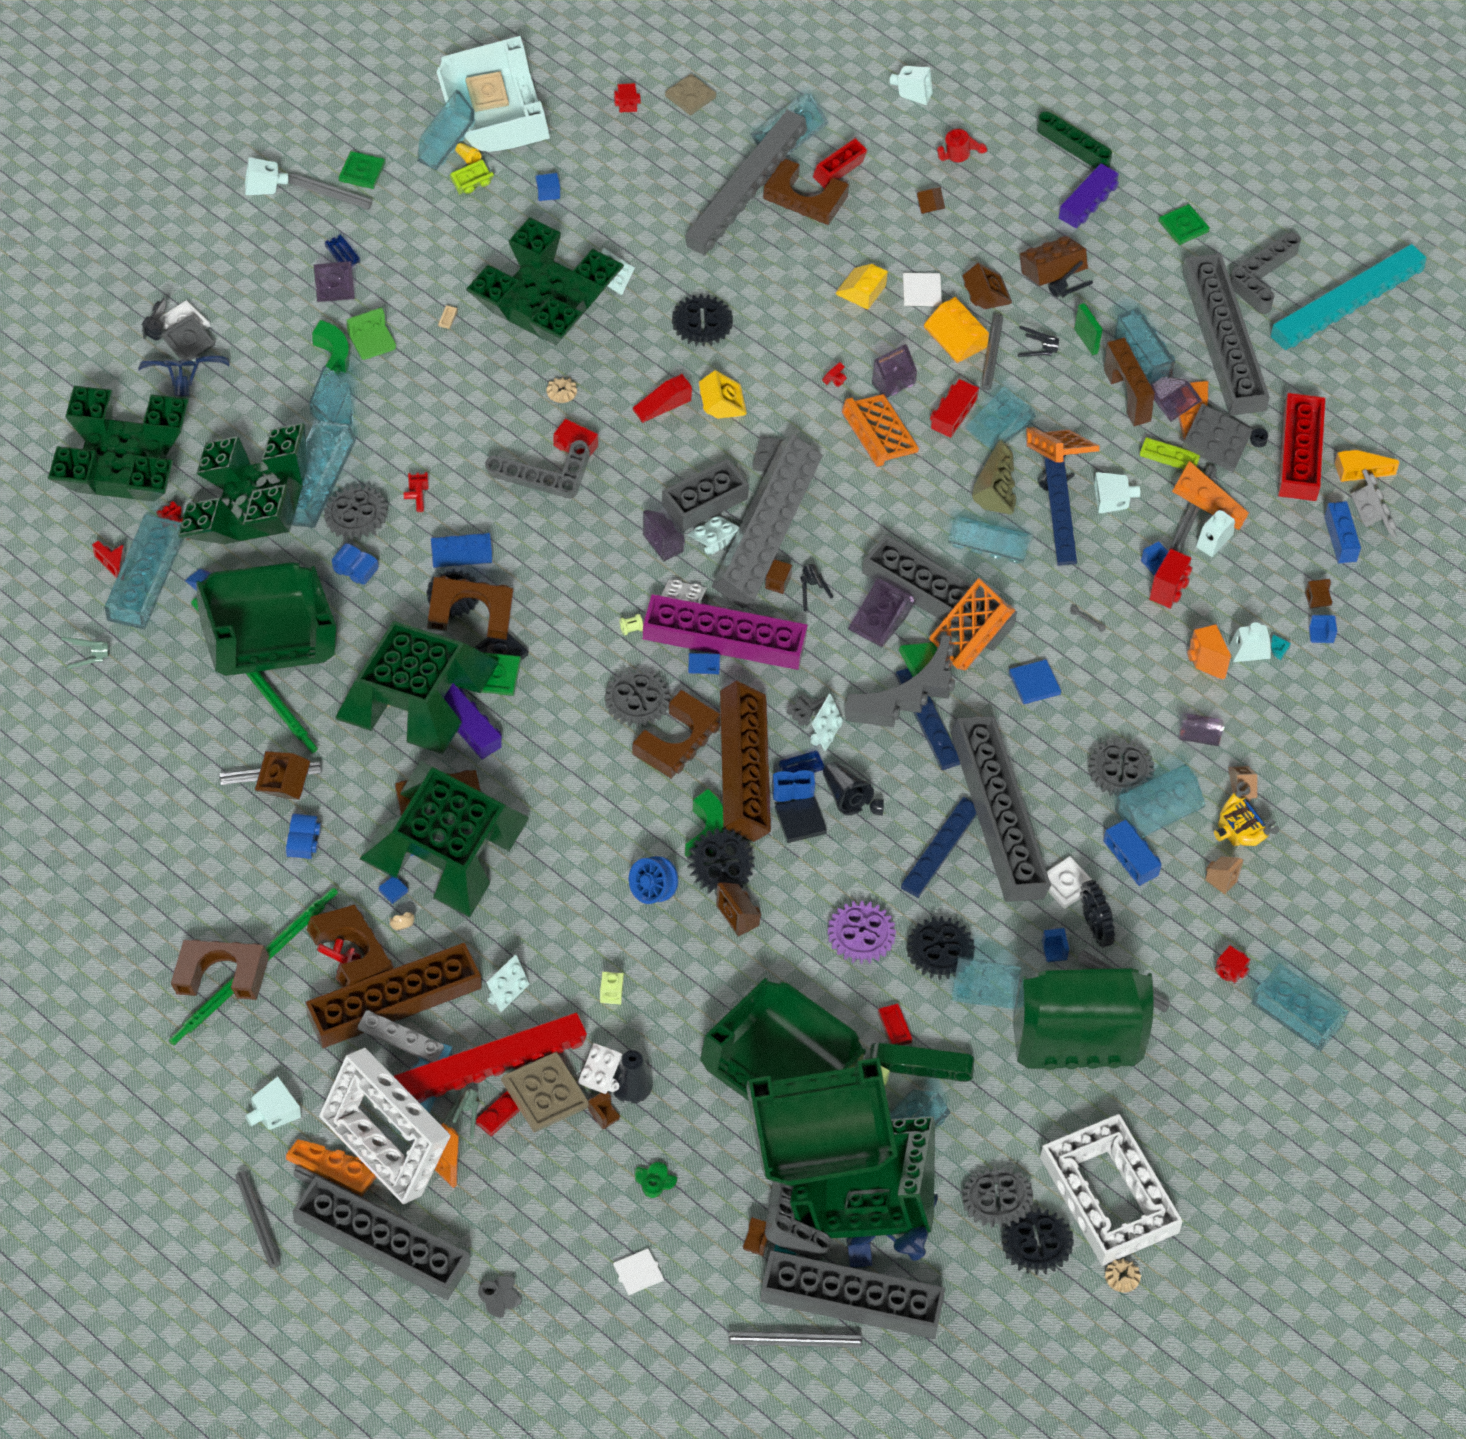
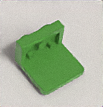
[346,308,396,360]

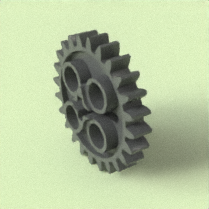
[324,485,388,540]
[605,669,670,728]
[1088,738,1155,798]
[962,1166,1034,1228]

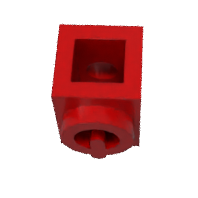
[614,83,641,113]
[1215,945,1250,983]

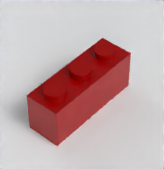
[813,138,868,189]
[930,379,979,438]

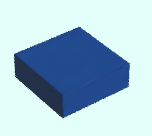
[378,877,408,904]

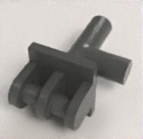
[786,694,826,726]

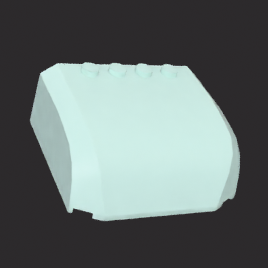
[437,36,550,152]

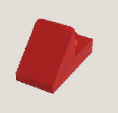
[92,540,125,580]

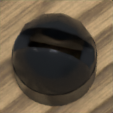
[870,799,884,816]

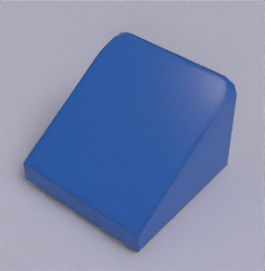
[185,569,211,591]

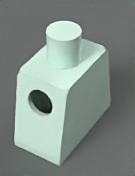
[890,66,933,105]
[245,158,288,195]
[1094,472,1140,513]
[1196,510,1235,557]
[1229,622,1271,662]
[245,1077,301,1130]

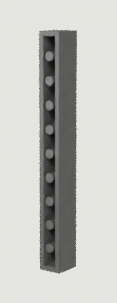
[685,109,807,256]

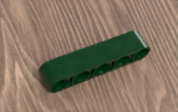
[1037,111,1112,169]
[869,1043,975,1082]

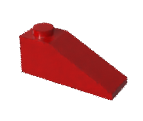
[633,374,692,423]

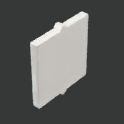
[613,1249,664,1295]

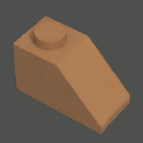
[1228,766,1257,802]
[1205,856,1244,894]

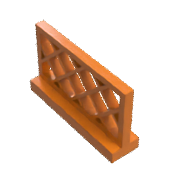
[842,394,919,467]
[1026,427,1099,463]
[929,578,1016,671]

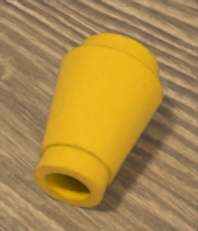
[455,143,481,165]

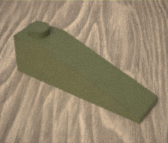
[972,440,1016,515]

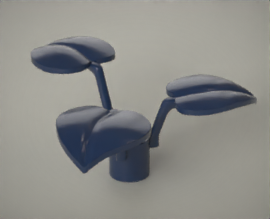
[138,355,230,397]
[847,1193,938,1261]

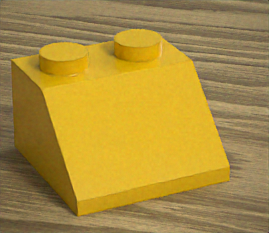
[836,264,888,310]
[699,370,747,419]

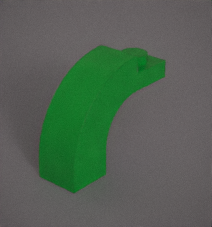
[312,320,349,384]
[685,789,724,857]

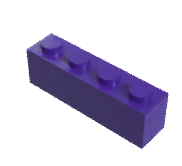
[1058,164,1119,229]
[444,683,502,760]

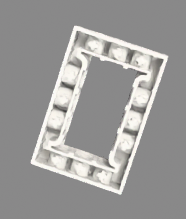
[319,1048,451,1204]
[1040,1114,1183,1266]

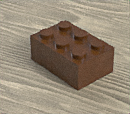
[1019,236,1088,286]

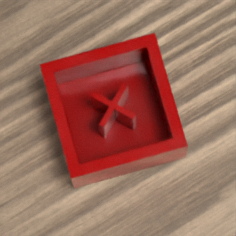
[1149,549,1193,609]

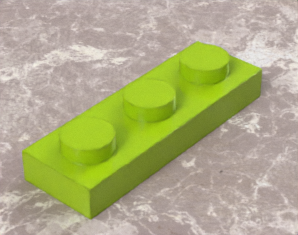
[1140,437,1200,470]

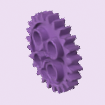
[827,901,896,964]

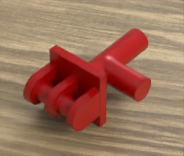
[403,472,428,512]
[156,501,189,540]
[317,939,361,972]

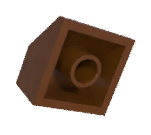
[962,262,1012,309]
[255,751,310,800]
[716,882,761,937]

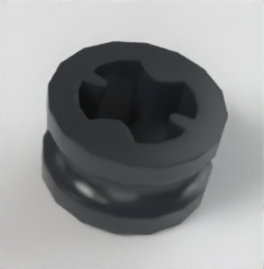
[1250,428,1269,448]

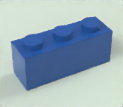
[1324,501,1361,564]
[431,533,492,568]
[1103,820,1161,886]

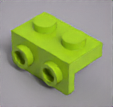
[449,159,494,195]

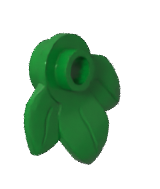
[634,1162,677,1198]

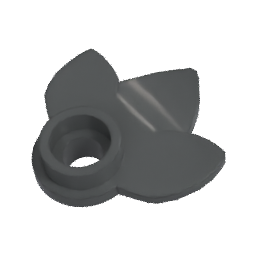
[478,1276,521,1318]

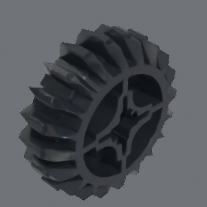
[426,568,479,619]

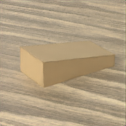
[438,305,458,329]

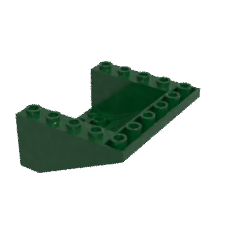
[790,1117,935,1239]

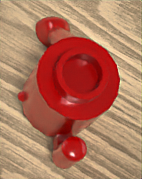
[937,129,988,163]

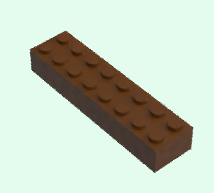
[720,680,771,842]
[305,942,481,1049]

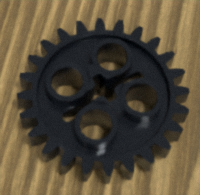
[672,294,733,347]
[687,828,755,896]
[1080,880,1116,948]
[906,916,975,980]
[1002,1208,1074,1275]

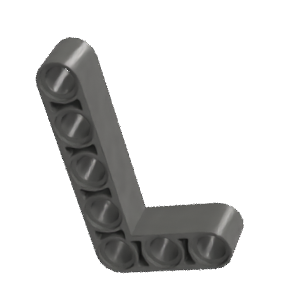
[1230,232,1301,314]
[485,440,590,498]
[765,1181,832,1260]

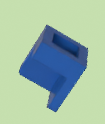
[535,173,560,201]
[1141,541,1168,576]
[1308,615,1337,643]
[688,653,720,674]
[1042,928,1069,962]

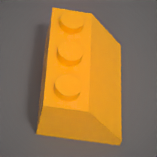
[924,297,989,363]

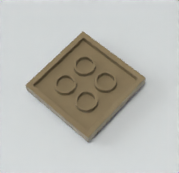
[501,1052,588,1133]

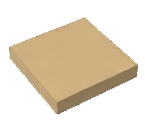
[465,71,509,112]

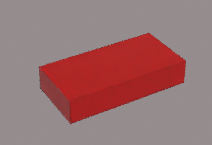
[878,1004,912,1045]

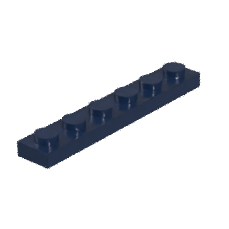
[1044,455,1077,566]
[895,668,960,771]
[901,797,977,898]

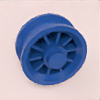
[629,856,678,904]

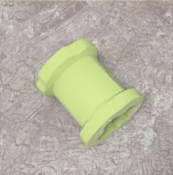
[619,614,643,636]

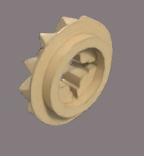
[547,376,577,403]
[1105,1258,1141,1293]

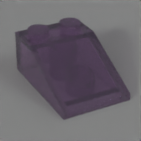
[848,578,916,648]

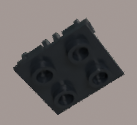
[142,298,166,341]

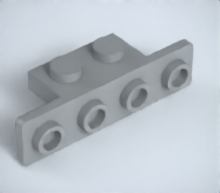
[1351,469,1397,538]
[358,1011,444,1063]

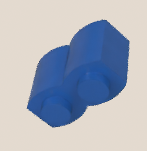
[332,543,379,585]
[772,770,815,802]
[286,814,321,859]

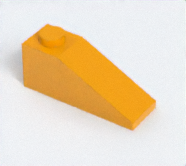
[1335,450,1399,482]

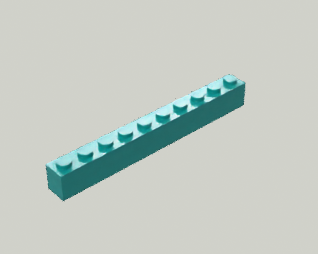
[1270,244,1427,351]

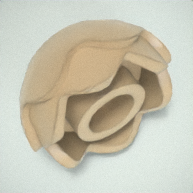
[389,912,415,931]

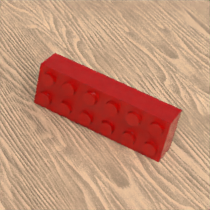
[1278,393,1326,501]

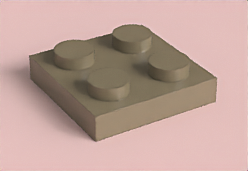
[665,74,716,116]

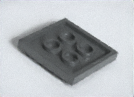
[1182,403,1253,473]

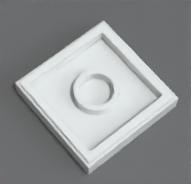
[903,273,942,306]
[158,300,210,331]
[1047,856,1092,909]

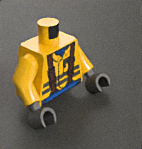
[1214,781,1279,846]

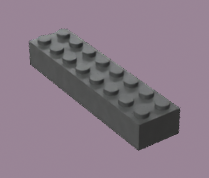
[862,534,1017,651]
[292,1176,470,1301]
[760,1251,946,1339]

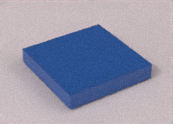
[1009,659,1061,705]

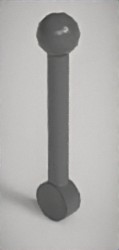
[1070,606,1106,631]

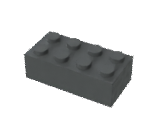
[662,459,749,531]

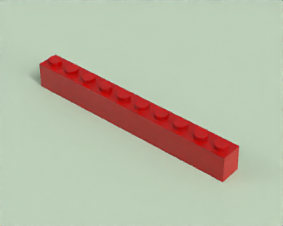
[393,1012,587,1103]

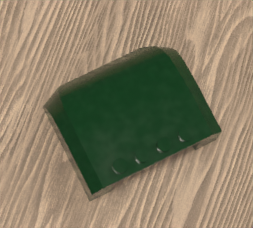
[196,562,336,676]
[1013,968,1154,1070]
[700,978,866,1101]
[746,1057,898,1186]

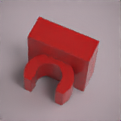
[822,362,847,388]

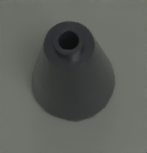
[823,761,874,815]
[612,1050,653,1103]

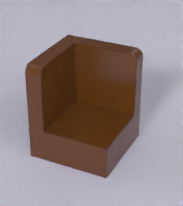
[917,187,945,214]
[765,560,792,594]
[1305,579,1333,608]
[588,1091,620,1130]
[743,1217,769,1256]

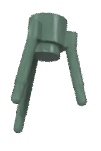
[61,637,108,669]
[442,1088,479,1138]

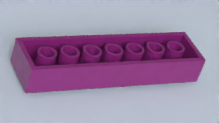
[642,594,808,670]

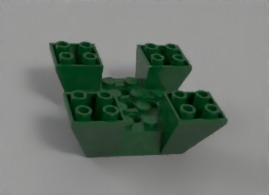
[466,217,624,346]
[48,385,189,502]
[178,423,307,545]
[335,621,499,754]
[360,760,529,918]

